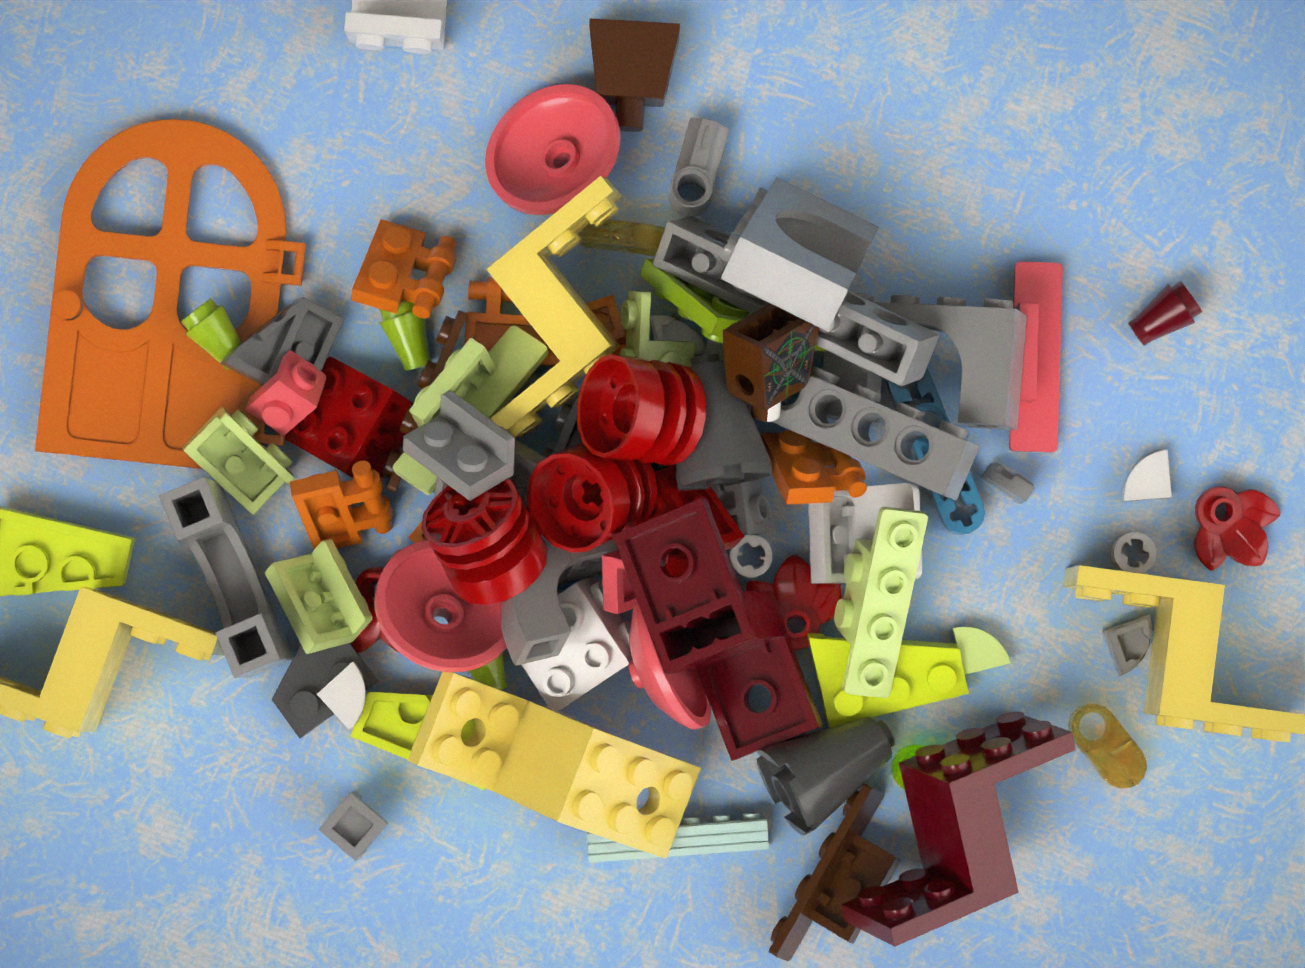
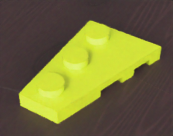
[0,506,136,596]
[807,633,969,727]
[350,692,485,790]

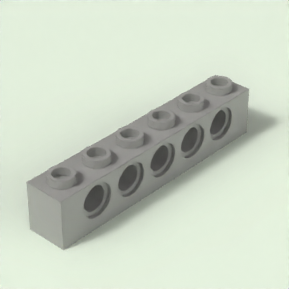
[652,216,940,386]
[702,339,980,501]

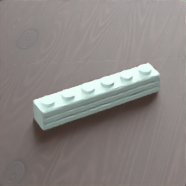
[587,812,769,863]

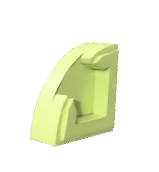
[951,627,1011,675]

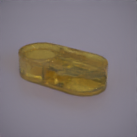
[578,219,665,256]
[1068,704,1147,788]

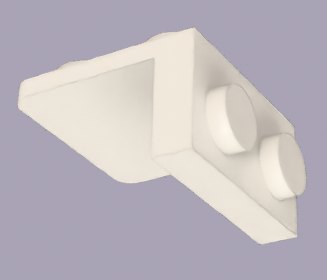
[344,0,448,54]
[808,483,922,584]
[521,576,633,711]

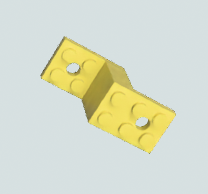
[487,176,623,439]
[1063,565,1305,743]
[0,587,225,738]
[407,672,701,859]

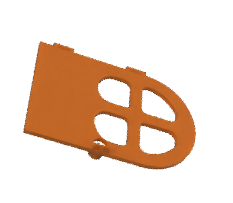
[35,119,306,469]

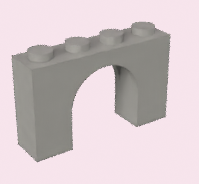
[719,177,879,331]
[823,293,1027,430]
[159,476,293,678]

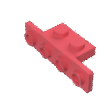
[1009,261,1063,453]

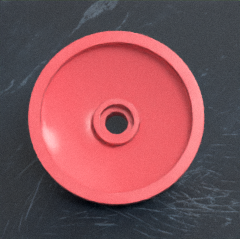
[485,84,620,215]
[374,540,507,672]
[628,602,711,730]

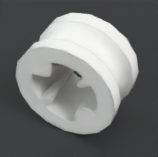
[1110,532,1157,574]
[729,535,772,578]

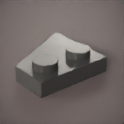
[220,297,345,386]
[272,643,379,738]

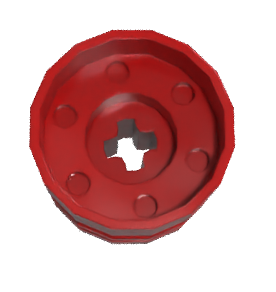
[577,354,706,466]
[527,442,658,553]
[421,479,548,605]

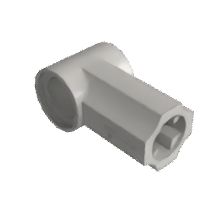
[669,118,730,217]

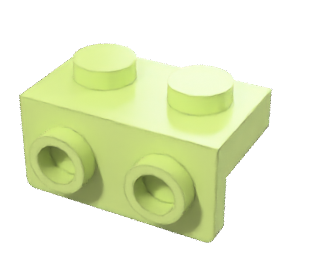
[182,407,295,515]
[264,539,372,654]

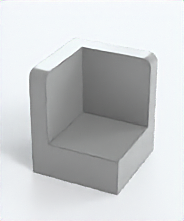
[319,791,388,861]

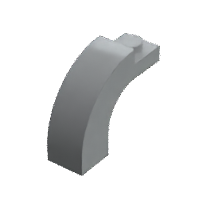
[501,536,618,666]

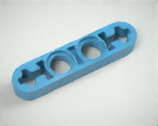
[886,368,985,535]

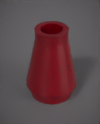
[1128,281,1202,346]

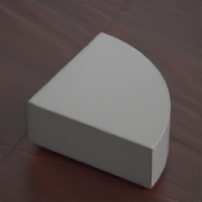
[981,463,1035,504]
[1102,615,1152,676]

